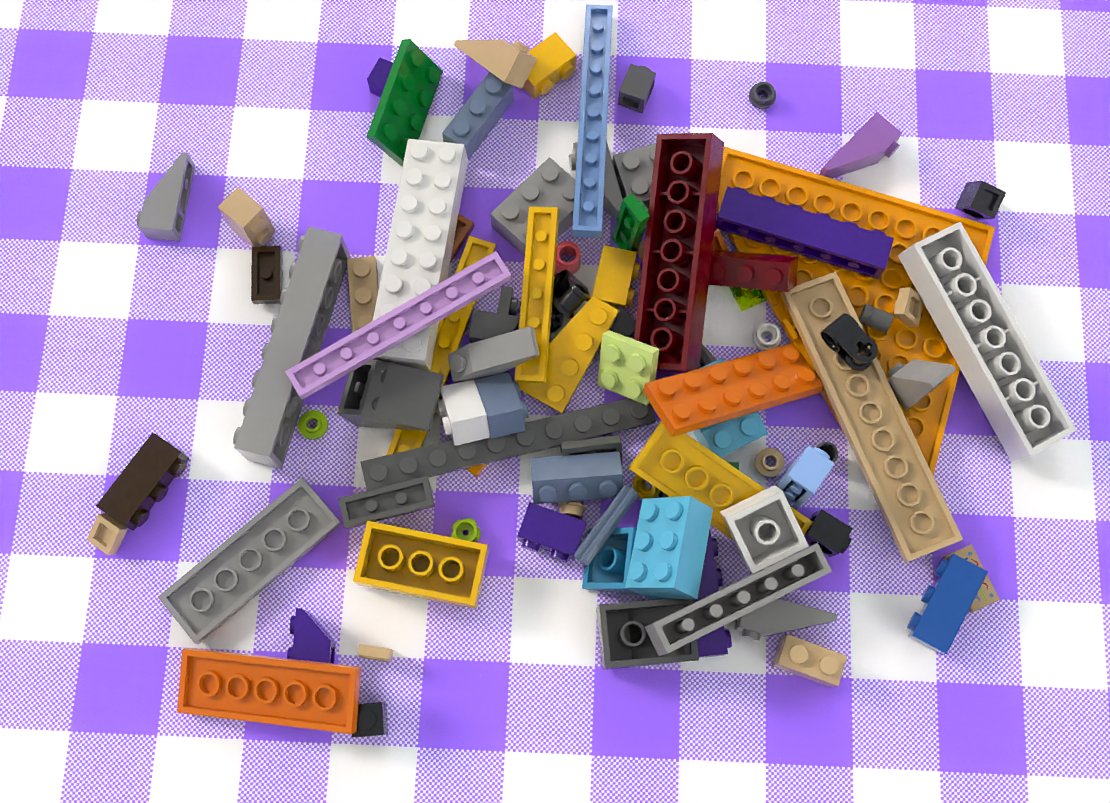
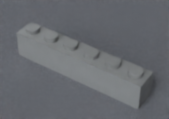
[645,543,832,656]

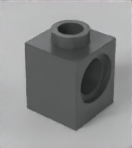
[617,64,656,114]

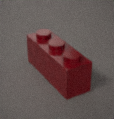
[709,250,798,292]

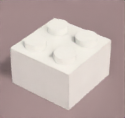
[720,485,809,574]

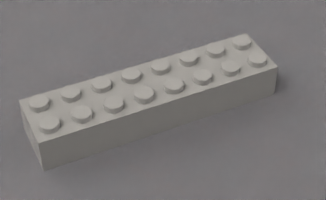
[233,226,351,470]

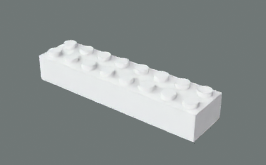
[372,139,468,371]
[898,222,1077,462]

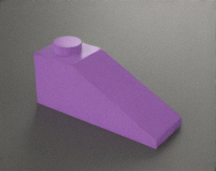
[819,112,902,179]

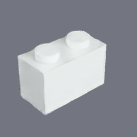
[437,379,490,446]

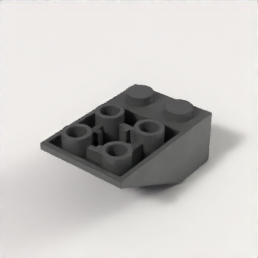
[337,360,444,432]

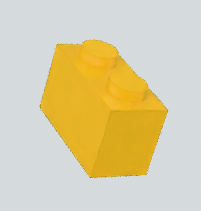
[523,32,576,99]
[592,245,641,310]

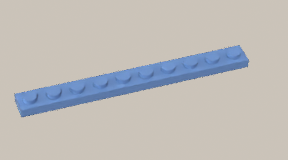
[572,4,613,238]

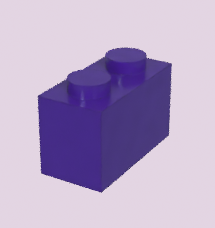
[517,502,587,562]

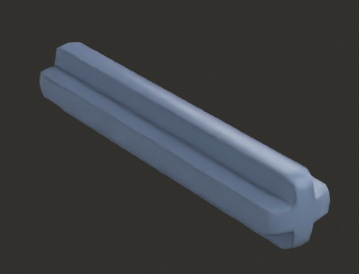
[574,485,638,566]

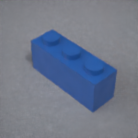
[907,554,988,655]

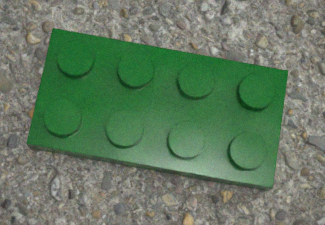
[366,39,443,166]

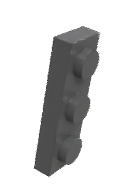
[338,476,435,529]

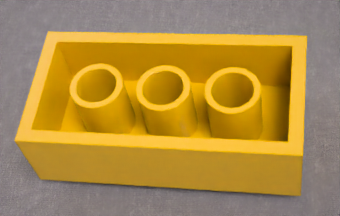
[353,521,489,610]

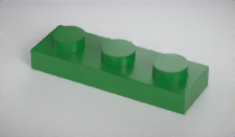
[611,194,650,252]

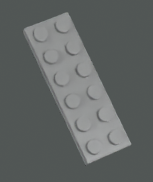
[158,477,342,645]

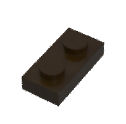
[251,246,283,304]

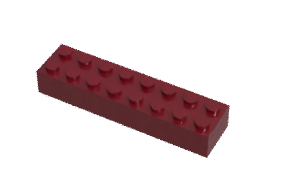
[634,133,724,373]

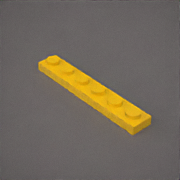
[515,206,560,383]

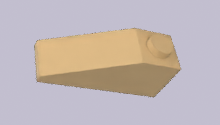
[454,39,537,89]

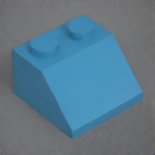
[582,527,640,595]

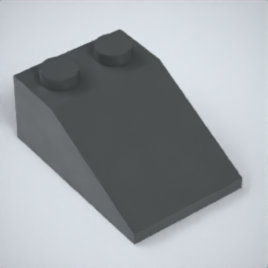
[596,599,699,670]

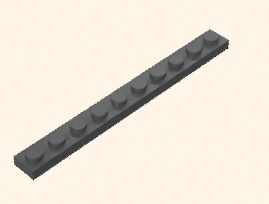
[360,398,656,491]

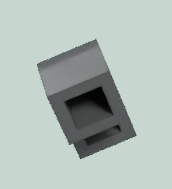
[469,286,520,344]

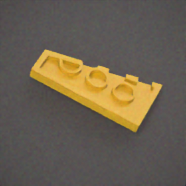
[514,296,620,413]

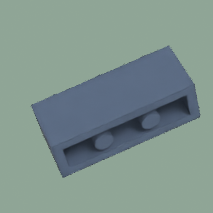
[442,72,514,160]
[530,451,623,504]

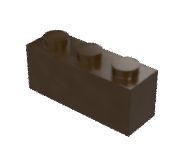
[96,433,189,531]

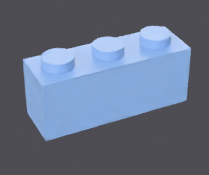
[776,446,835,510]

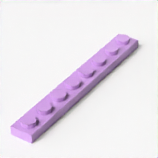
[285,251,512,400]

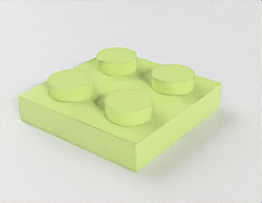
[597,330,659,405]

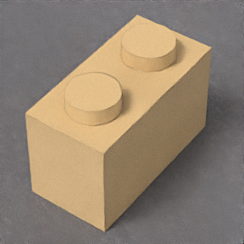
[218,187,275,247]
[772,634,847,688]

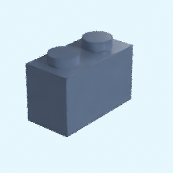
[475,372,529,439]

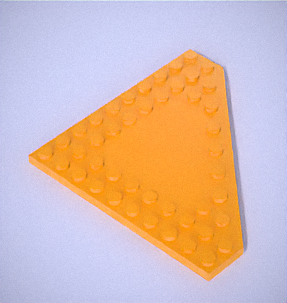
[716,147,995,476]

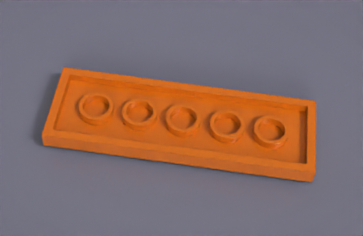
[643,343,824,437]
[177,648,361,734]

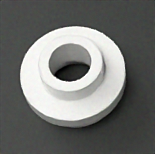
[752,323,782,351]

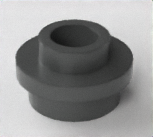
[749,82,776,109]

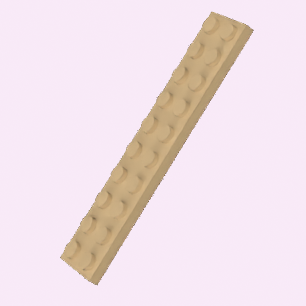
[781,271,963,563]

